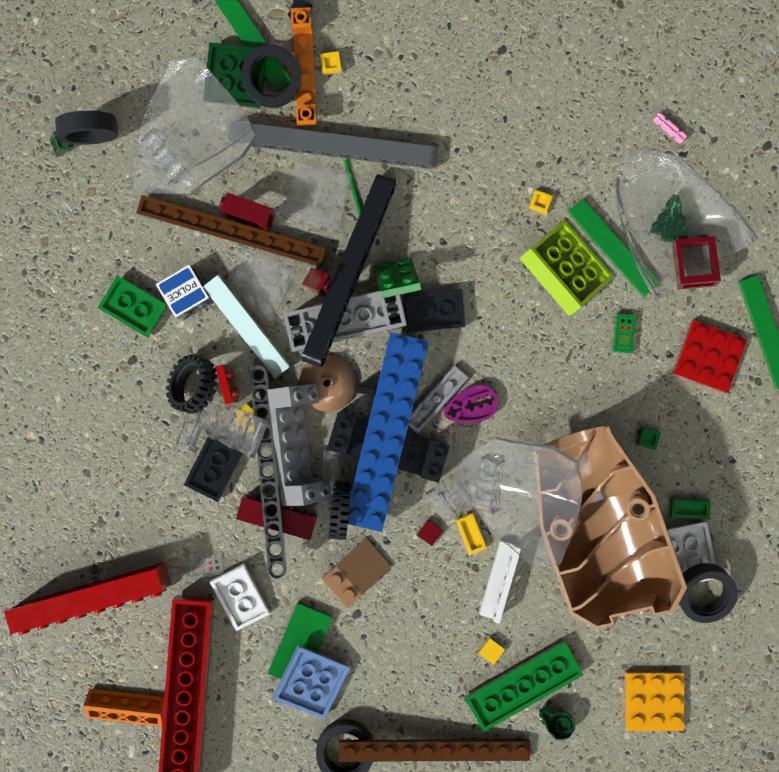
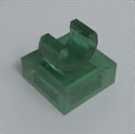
[49,131,74,157]

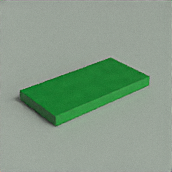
[267,602,333,679]

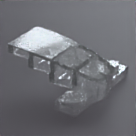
[176,379,269,458]

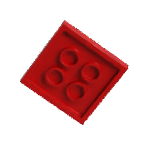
[672,320,747,393]

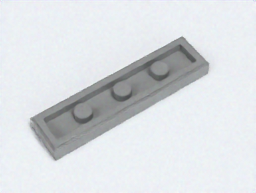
[409,365,469,434]

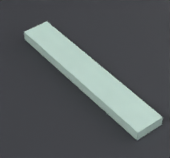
[203,275,290,378]

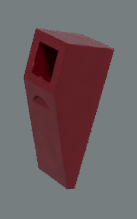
[302,267,332,297]

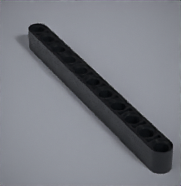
[302,174,396,368]

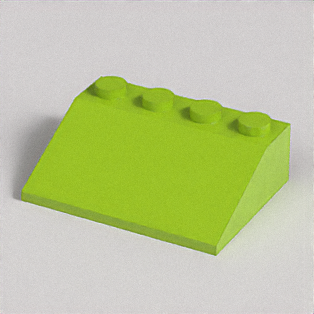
[519,220,614,316]

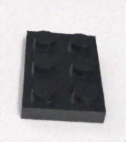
[405,289,466,333]
[184,433,245,502]

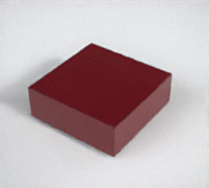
[416,519,443,546]

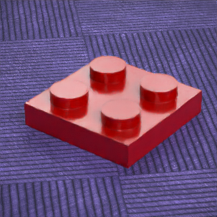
[215,365,240,405]

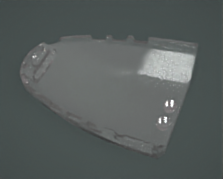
[615,149,758,301]

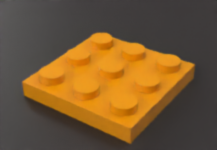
[625,671,684,731]

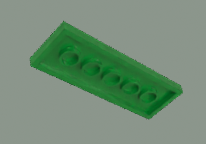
[464,640,584,732]

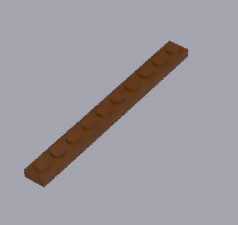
[136,195,327,267]
[338,739,531,762]

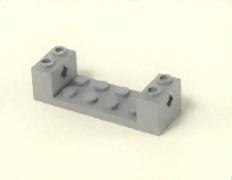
[283,291,406,353]
[268,384,331,506]

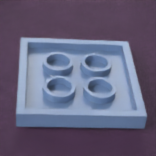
[272,644,350,720]

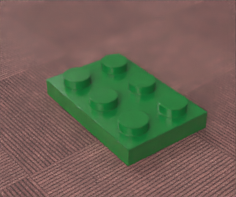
[375,258,421,298]
[98,275,168,338]

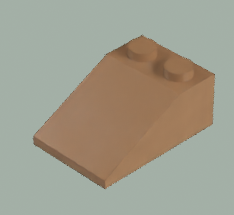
[322,538,391,608]

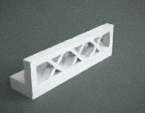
[479,540,521,624]

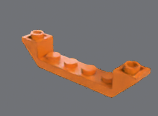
[291,7,317,126]

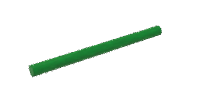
[344,159,362,215]

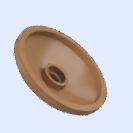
[299,355,357,412]

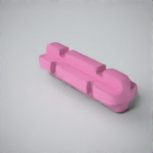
[653,112,687,143]

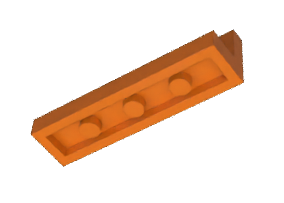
[84,689,164,727]

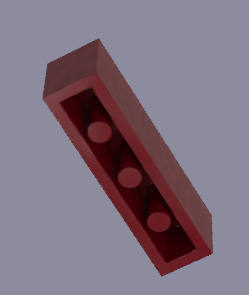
[236,493,318,540]

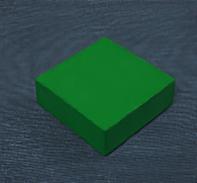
[636,427,661,450]

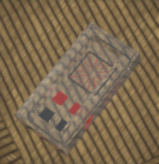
[184,554,225,580]

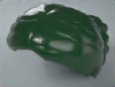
[539,705,576,740]

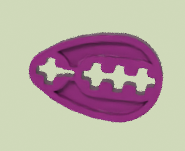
[443,385,498,423]

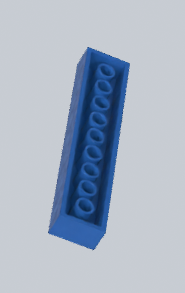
[348,332,429,532]

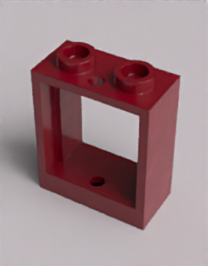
[219,192,276,232]
[672,234,721,290]

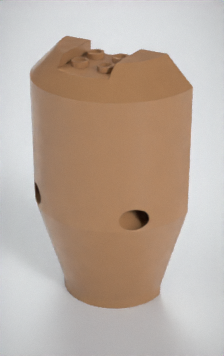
[534,425,687,629]

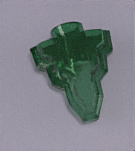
[650,195,689,243]

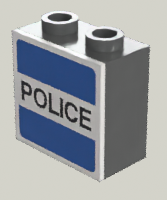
[156,265,212,320]

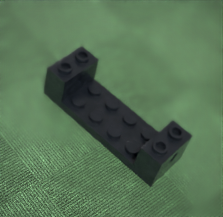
[326,412,450,483]

